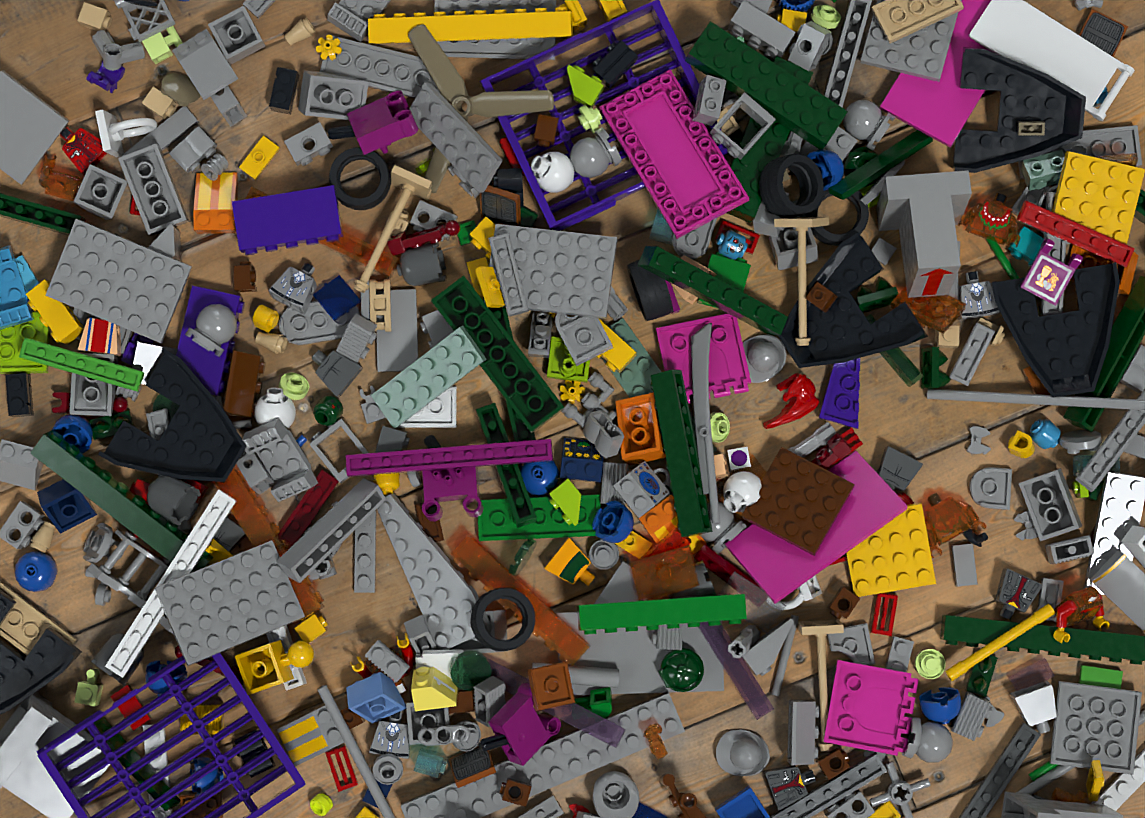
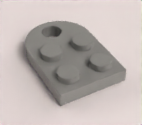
[555,313,613,366]

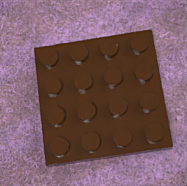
[741,447,855,556]

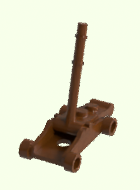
[660,774,706,818]

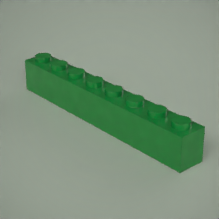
[577,594,747,635]

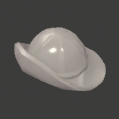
[743,334,786,383]
[716,729,770,776]
[593,771,639,818]

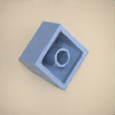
[346,672,406,724]

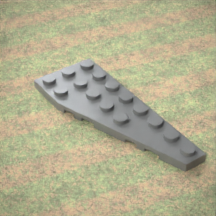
[377,494,492,650]

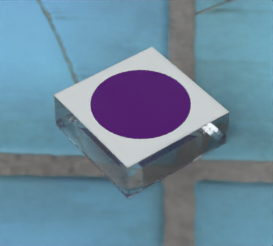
[727,447,751,471]

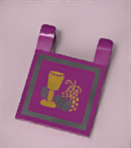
[1020,238,1083,306]

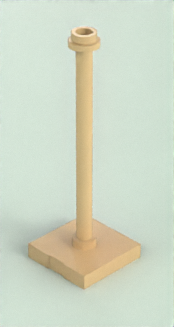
[354,165,432,293]
[774,217,829,346]
[797,619,844,751]

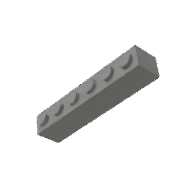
[824,0,872,107]
[276,478,387,583]

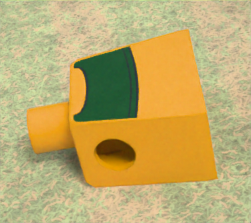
[544,538,595,586]

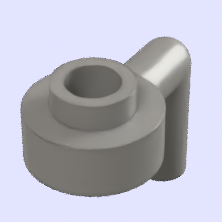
[85,568,112,606]

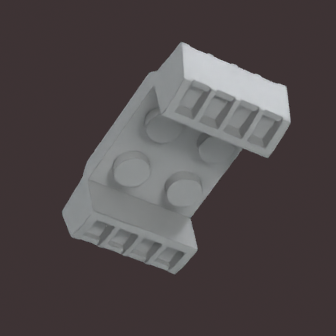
[327,0,391,42]
[242,418,318,502]

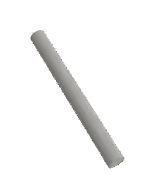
[771,615,799,696]

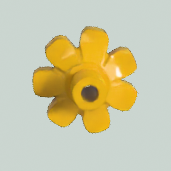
[316,35,342,60]
[559,380,585,405]

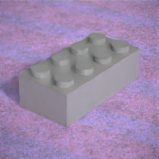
[118,143,189,236]

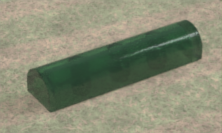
[866,314,924,387]

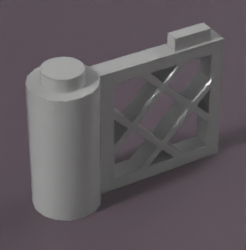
[114,0,176,42]

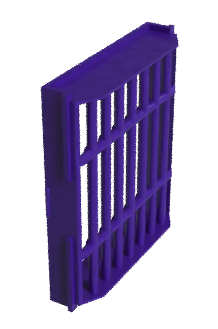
[479,0,728,231]
[36,653,306,818]

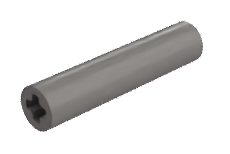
[532,662,619,688]

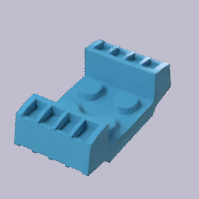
[0,245,34,330]

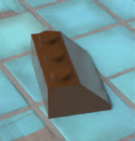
[224,350,265,418]

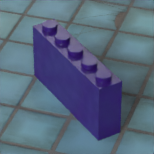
[232,185,343,255]
[176,286,245,396]

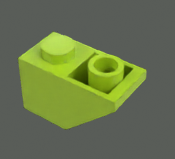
[567,65,604,108]
[549,479,581,526]

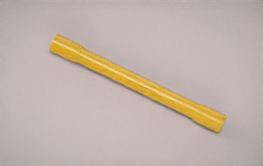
[945,603,1055,681]

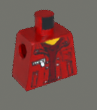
[60,127,107,176]

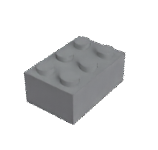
[728,0,796,61]

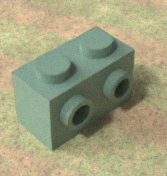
[1021,150,1065,191]

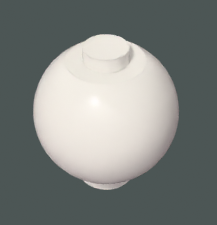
[531,152,574,193]
[254,388,296,429]
[723,471,762,513]

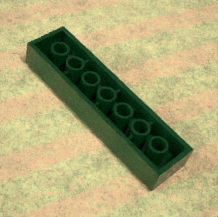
[685,21,848,150]
[727,56,813,223]
[431,275,565,433]

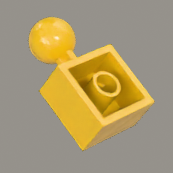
[235,640,314,695]

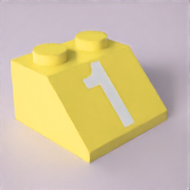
[411,667,458,711]

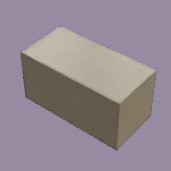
[1017,121,1045,135]

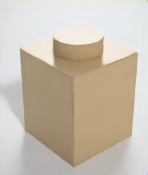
[77,2,112,31]
[142,87,176,120]
[935,325,960,349]

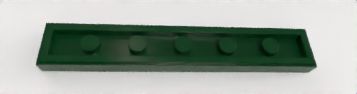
[829,130,933,200]
[86,715,181,811]

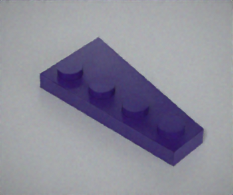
[818,358,860,429]

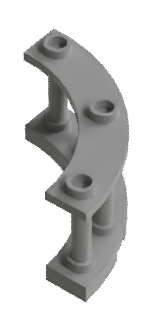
[87,529,174,634]

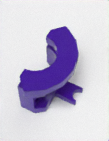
[86,61,125,93]

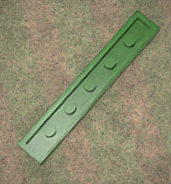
[19,338,145,392]

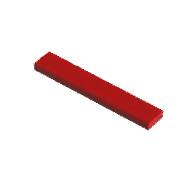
[1016,201,1135,267]

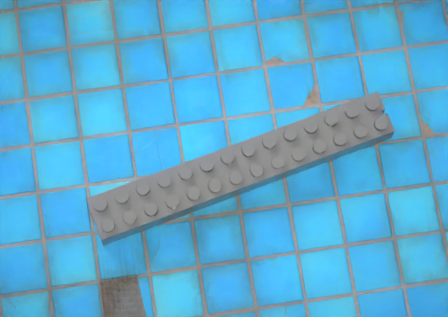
[401,692,685,818]

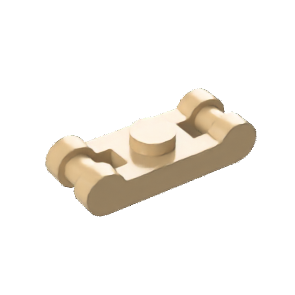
[369,279,392,332]

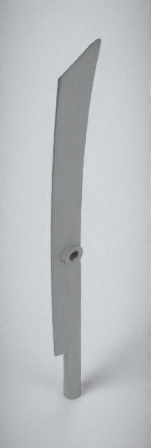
[691,323,720,524]

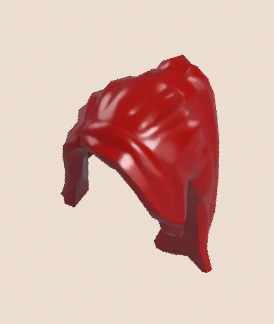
[763,373,819,429]

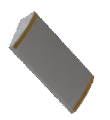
[1090,550,1145,632]

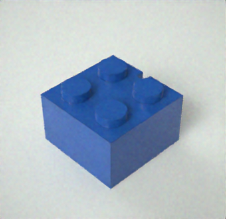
[714,786,770,818]

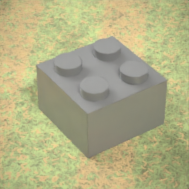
[208,6,266,65]
[406,701,451,745]

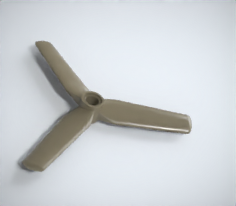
[408,24,554,193]

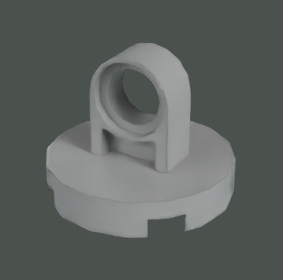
[83,523,124,563]

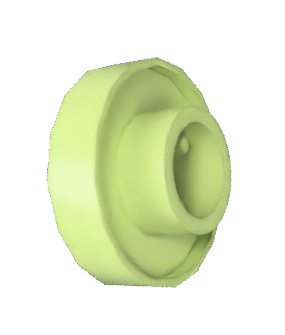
[811,5,841,29]
[578,105,602,134]
[278,372,309,400]
[710,412,730,443]
[915,649,946,679]

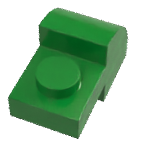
[572,687,612,722]

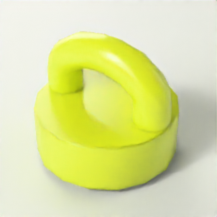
[310,793,333,816]

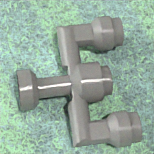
[561,371,617,427]

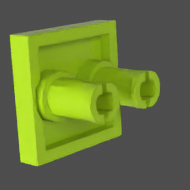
[547,337,590,383]

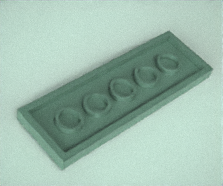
[371,326,487,429]

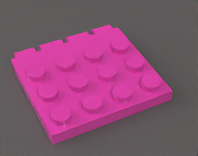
[656,314,751,404]
[823,660,919,756]

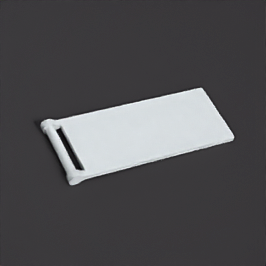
[969,0,1135,121]

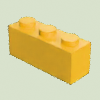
[26,279,84,345]

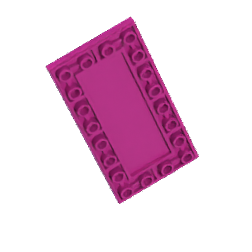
[880,0,992,148]
[599,69,749,239]
[725,451,908,604]

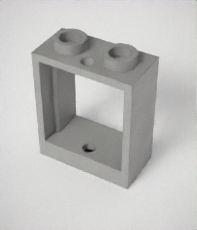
[710,92,776,160]
[309,419,369,484]

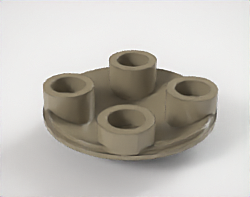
[160,73,201,107]

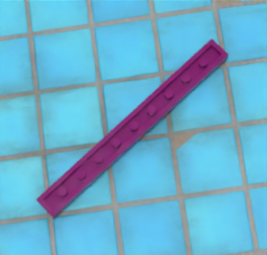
[346,439,553,477]

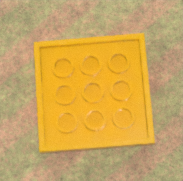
[1052,151,1145,245]
[846,502,936,597]

